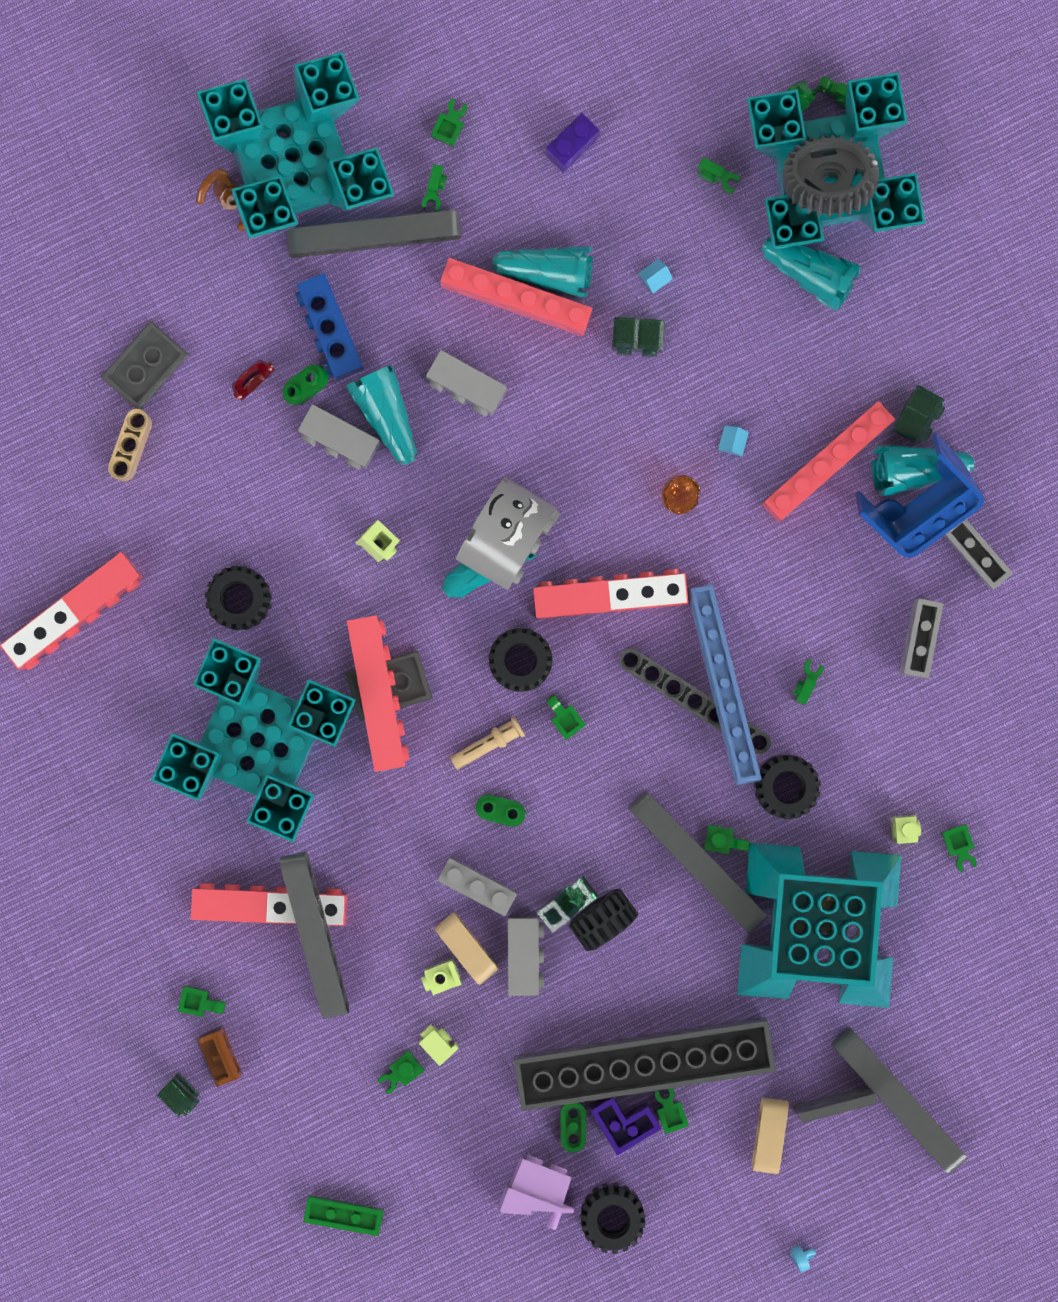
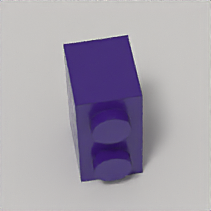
[546,113,600,173]

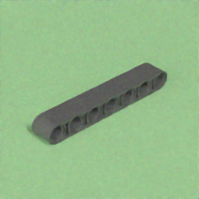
[286,210,462,258]
[618,649,771,754]
[628,791,768,934]
[280,851,349,1019]
[831,1027,968,1175]

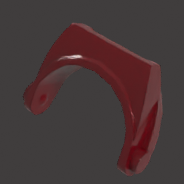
[232,360,275,401]

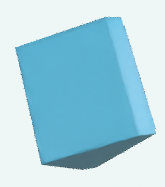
[638,259,673,294]
[718,426,749,457]

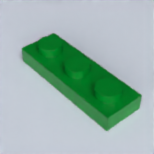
[303,1195,384,1236]

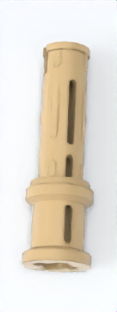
[450,716,525,770]

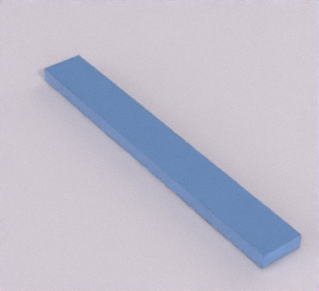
[687,584,761,786]

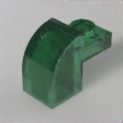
[536,876,599,933]

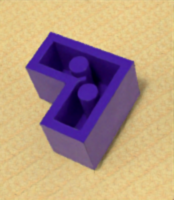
[590,1097,661,1156]

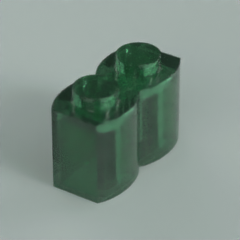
[612,317,665,357]
[891,385,945,445]
[156,1072,200,1117]

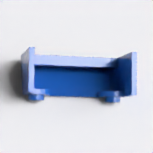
[855,432,984,558]

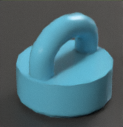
[790,1245,816,1272]

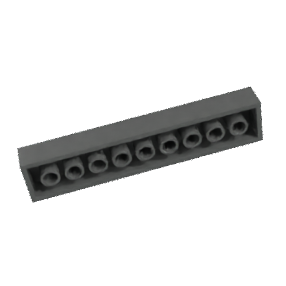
[514,1017,776,1111]

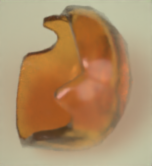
[661,475,701,515]

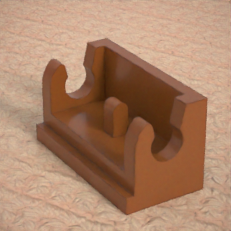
[197,1027,243,1087]

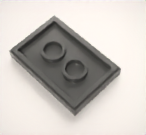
[101,321,190,409]
[345,650,433,721]
[794,1086,877,1123]

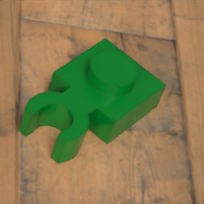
[816,76,847,107]
[787,81,817,111]
[431,98,467,148]
[941,824,977,872]
[378,1050,425,1094]
[654,1088,689,1134]

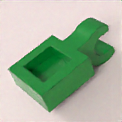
[697,157,741,194]
[422,164,447,212]
[792,659,824,705]
[546,695,586,740]
[704,824,750,855]
[178,985,226,1017]

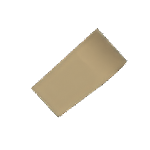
[108,409,152,482]
[434,912,500,985]
[752,1097,789,1175]

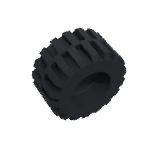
[205,566,272,631]
[489,628,552,692]
[754,755,821,819]
[569,888,638,951]
[580,1183,646,1254]

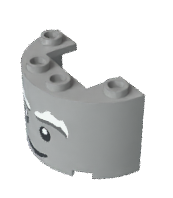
[456,476,561,590]

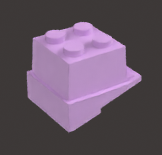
[498,1155,574,1230]

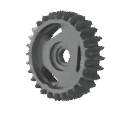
[783,134,879,218]

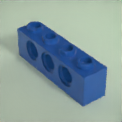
[295,273,364,382]

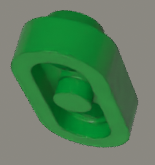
[283,365,328,405]
[476,794,525,827]
[560,1102,586,1153]

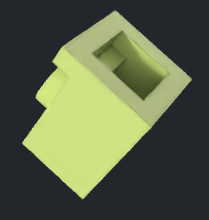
[355,520,400,562]
[890,815,921,844]
[421,958,462,995]
[419,1024,459,1066]

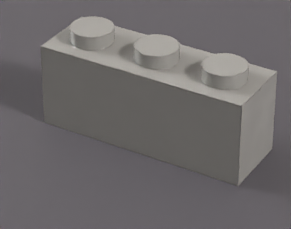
[426,350,507,417]
[298,404,381,470]
[944,519,1013,590]
[899,598,944,679]
[437,856,517,916]
[508,916,544,996]

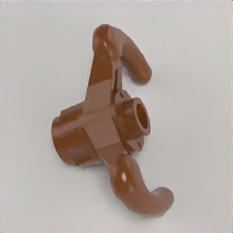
[196,168,245,231]

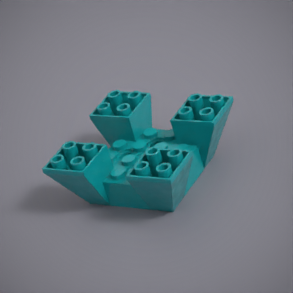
[196,51,395,239]
[747,72,926,250]
[151,638,356,843]
[737,842,902,1008]

